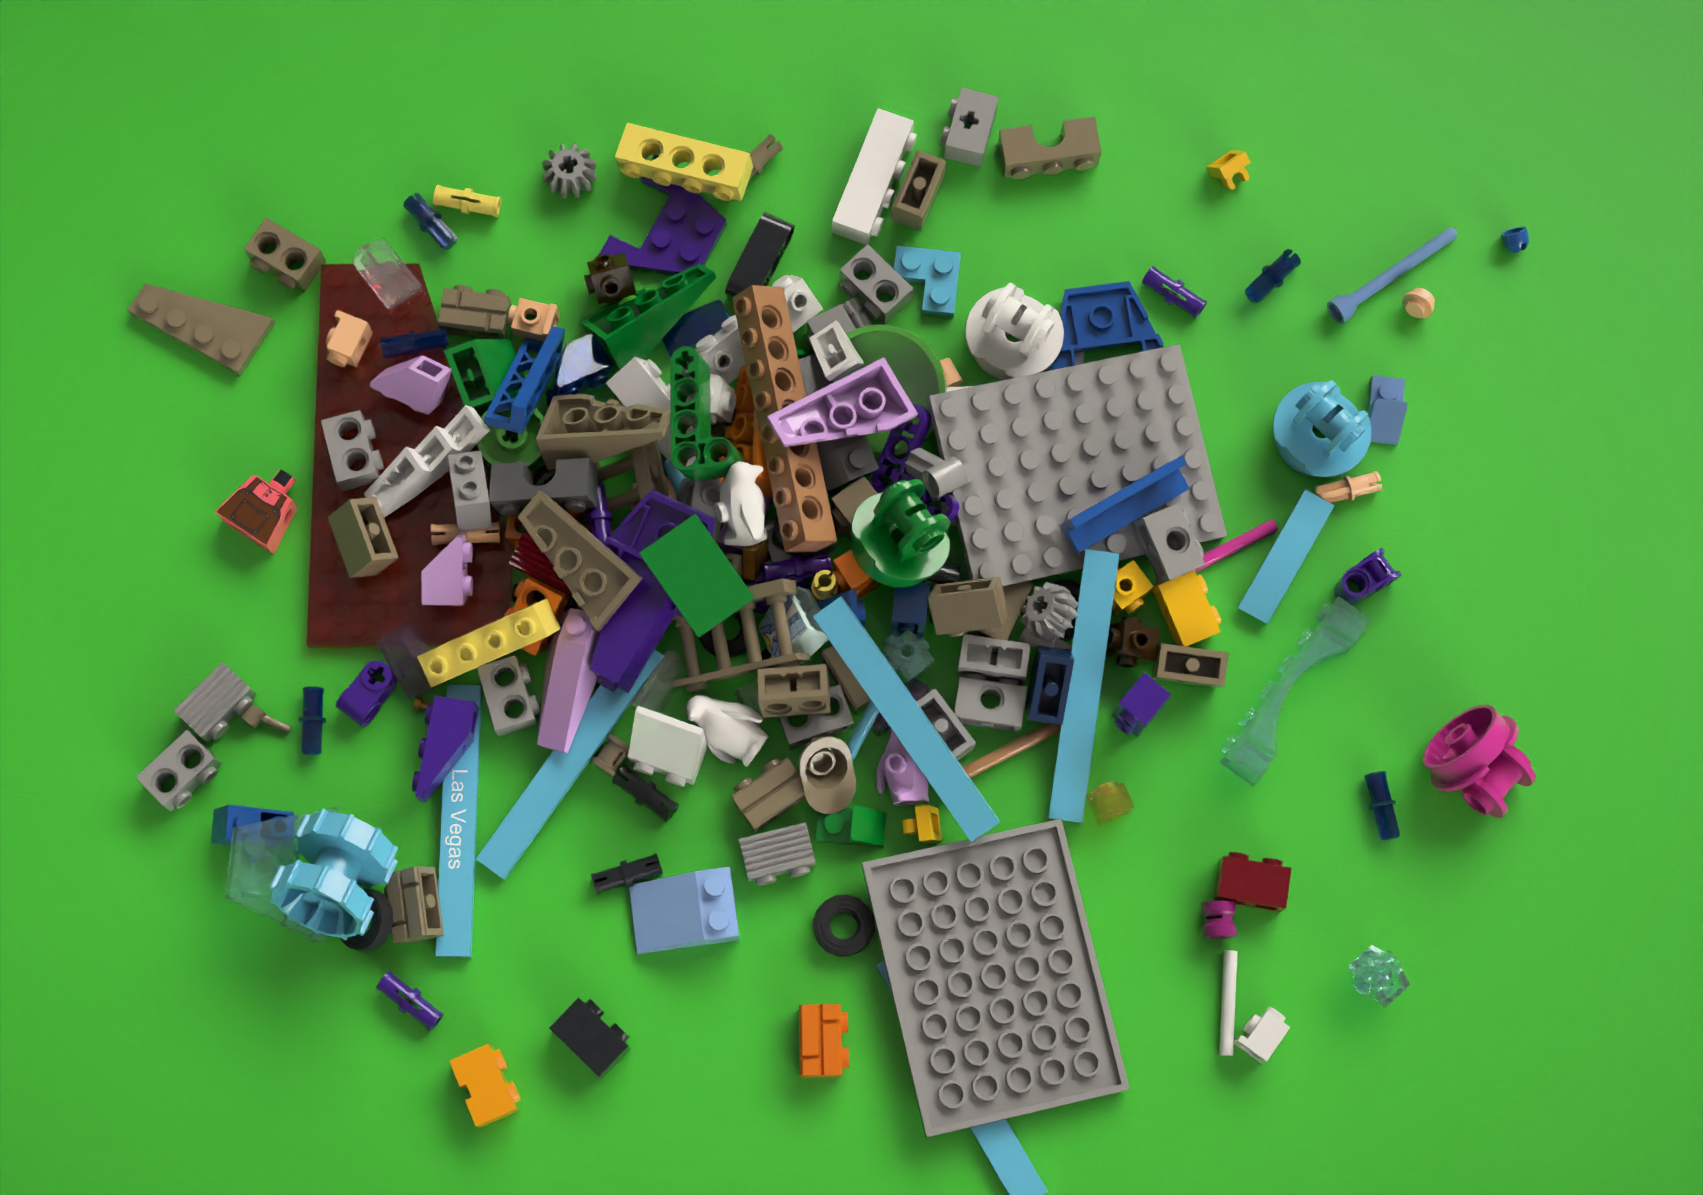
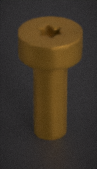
[413,696,433,712]

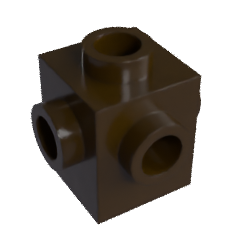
[584,252,636,304]
[1105,617,1160,668]

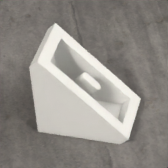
[809,320,864,382]

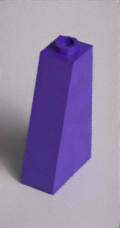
[590,551,676,693]

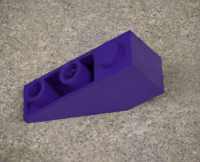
[412,696,480,803]

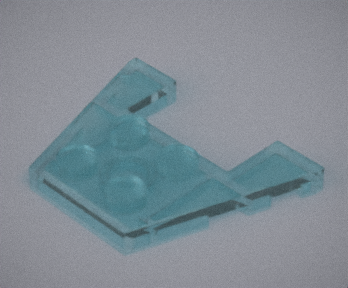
[225,807,339,942]

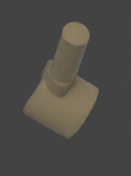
[242,706,291,734]

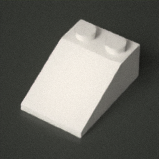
[628,706,708,787]

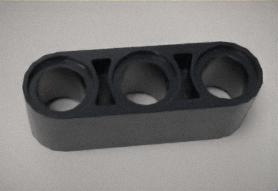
[725,212,795,297]

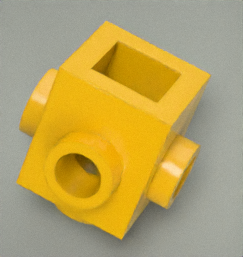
[1112,560,1154,616]

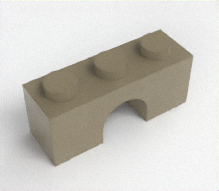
[998,117,1102,180]

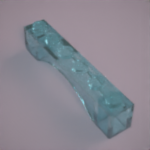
[1220,596,1372,786]

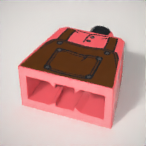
[215,469,297,554]

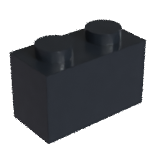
[549,997,631,1079]

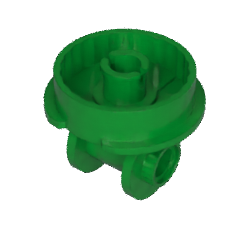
[851,479,951,587]

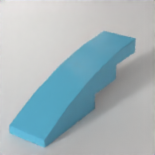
[1238,489,1335,624]

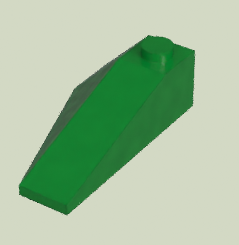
[579,263,716,371]

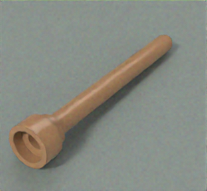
[960,723,1061,778]

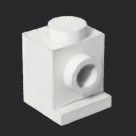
[1234,1006,1290,1064]

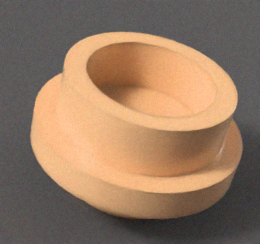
[1402,288,1435,318]

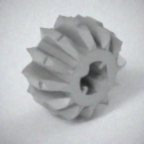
[542,142,597,199]
[1020,582,1079,642]

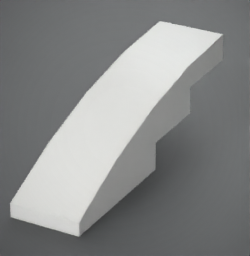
[364,405,490,518]

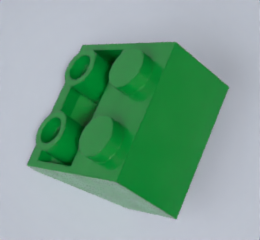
[444,339,525,417]

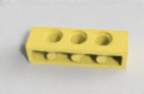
[615,123,753,202]
[417,598,561,687]

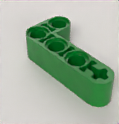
[670,346,743,481]

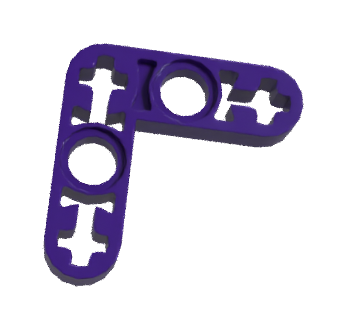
[871,404,960,522]

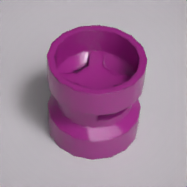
[1201,901,1237,939]

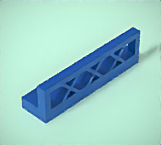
[484,326,565,434]
[1059,455,1190,554]

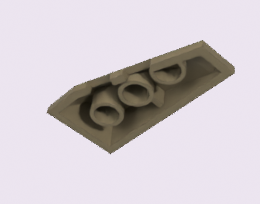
[535,394,670,470]

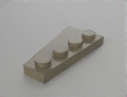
[128,283,276,376]
[518,491,643,631]

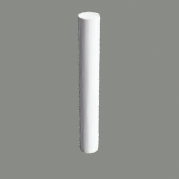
[1219,950,1237,1056]

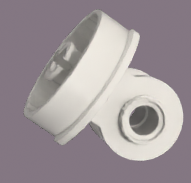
[965,283,1064,380]

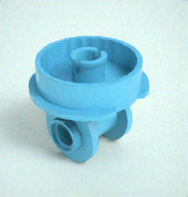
[1273,380,1372,477]

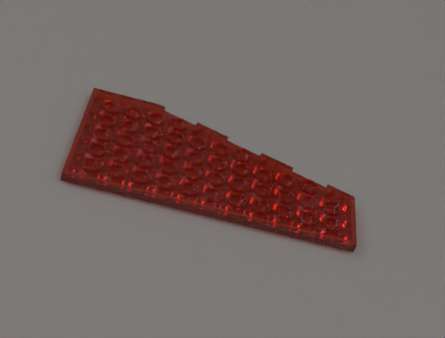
[307,264,512,648]

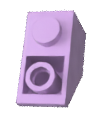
[370,355,452,415]
[421,533,473,605]

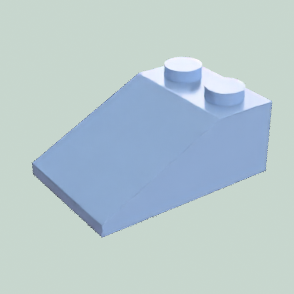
[629,867,740,954]

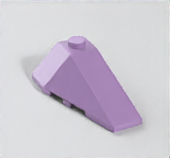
[767,357,918,447]
[537,608,600,754]

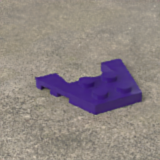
[598,154,727,276]
[603,490,715,618]

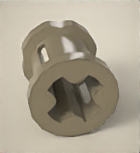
[590,733,630,778]

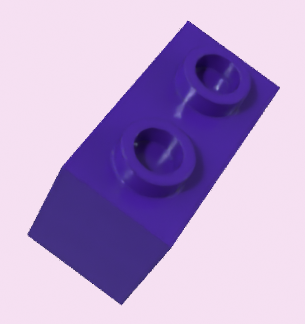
[1111,673,1171,737]

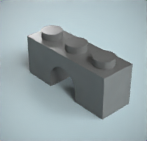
[489,458,598,517]

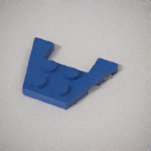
[1051,281,1164,370]

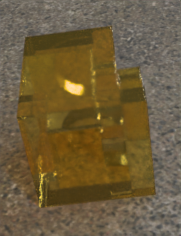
[1086,781,1134,826]

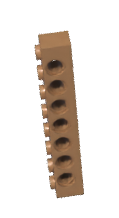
[732,285,837,552]

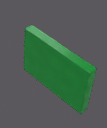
[639,513,755,638]

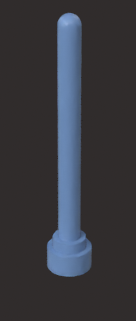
[1327,228,1457,324]

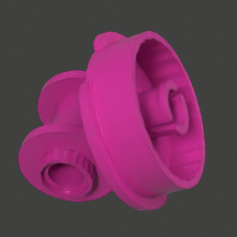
[1423,705,1536,818]

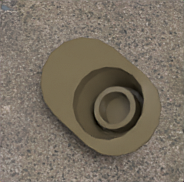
[799,736,856,814]

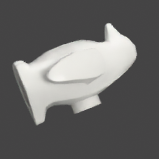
[714,462,768,546]
[686,695,769,767]

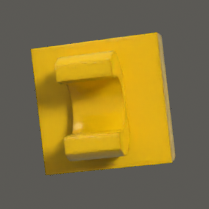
[1206,150,1251,190]
[902,805,942,844]

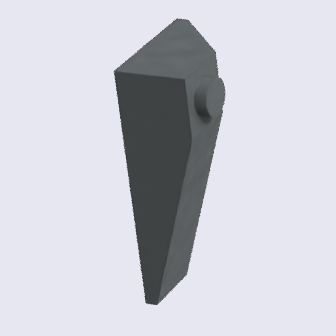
[799,353,879,493]

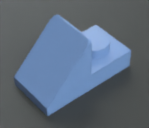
[1367,375,1408,445]

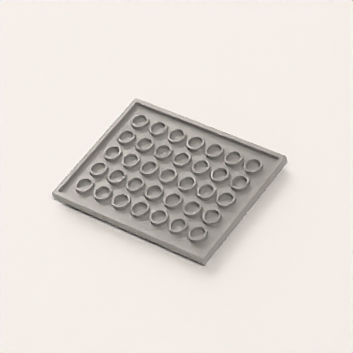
[926,344,1227,587]
[861,819,1130,1138]

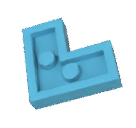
[894,246,961,318]

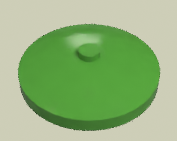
[846,325,947,458]

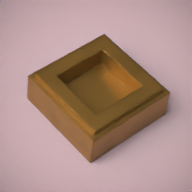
[743,536,768,580]

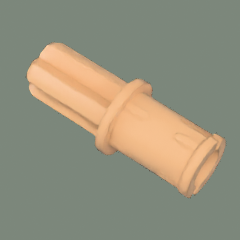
[1314,471,1382,503]

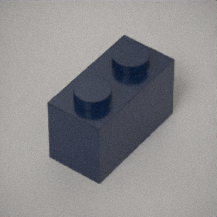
[890,581,930,639]
[1025,645,1074,725]

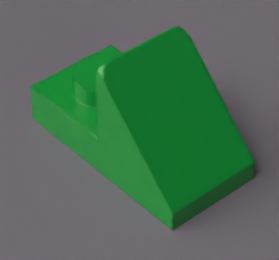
[816,805,886,848]

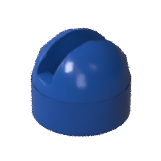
[1501,226,1529,253]

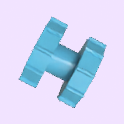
[269,808,398,940]

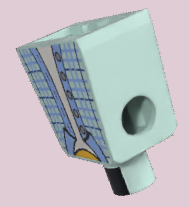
[759,586,829,665]

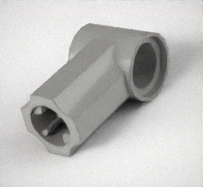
[905,447,968,498]

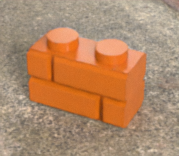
[799,1004,849,1078]

